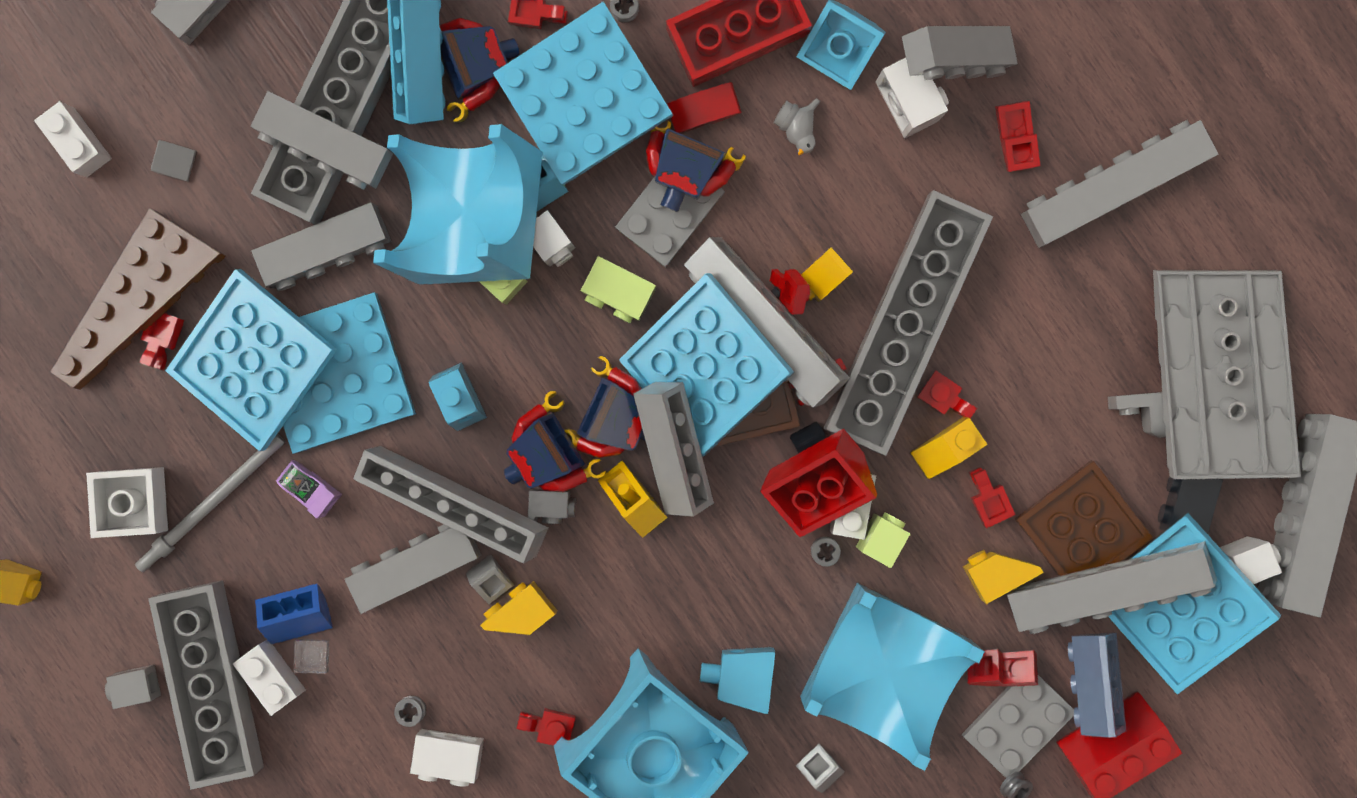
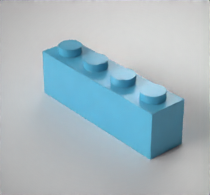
[387,0,445,124]

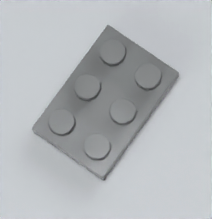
[615,177,725,268]
[962,675,1074,778]

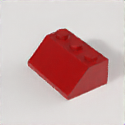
[760,428,877,538]
[1056,691,1183,798]

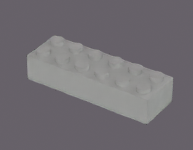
[1258,414,1357,618]
[148,580,264,790]

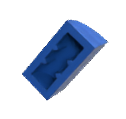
[255,584,333,644]

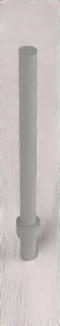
[135,434,286,573]

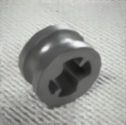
[610,0,639,23]
[811,537,841,567]
[394,696,426,727]
[1000,772,1033,798]

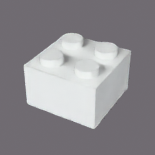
[876,58,949,139]
[86,467,168,538]

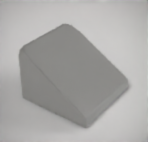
[151,140,197,182]
[466,555,514,604]
[796,744,845,793]

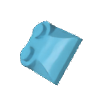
[796,0,886,90]

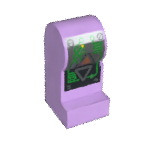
[276,460,342,519]

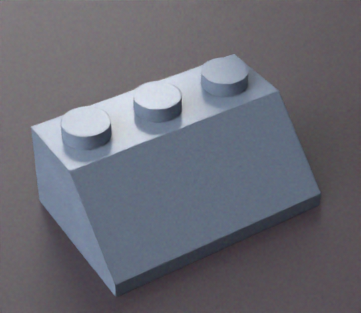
[1068,633,1126,738]

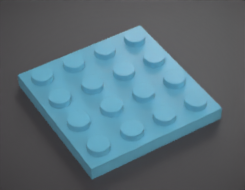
[493,2,673,186]
[165,269,337,451]
[619,273,794,457]
[283,292,416,454]
[1108,513,1281,694]

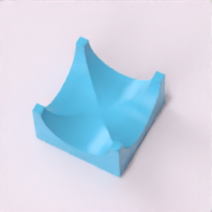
[373,124,543,285]
[800,583,985,771]
[554,648,749,798]

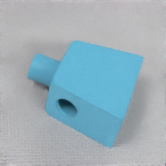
[428,363,487,431]
[700,647,775,714]

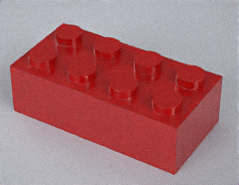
[666,0,812,87]

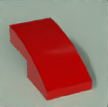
[666,82,742,134]
[995,101,1040,172]
[967,649,1038,686]

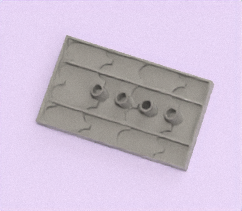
[1153,270,1301,479]

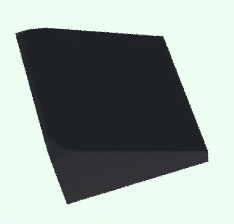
[790,422,827,453]

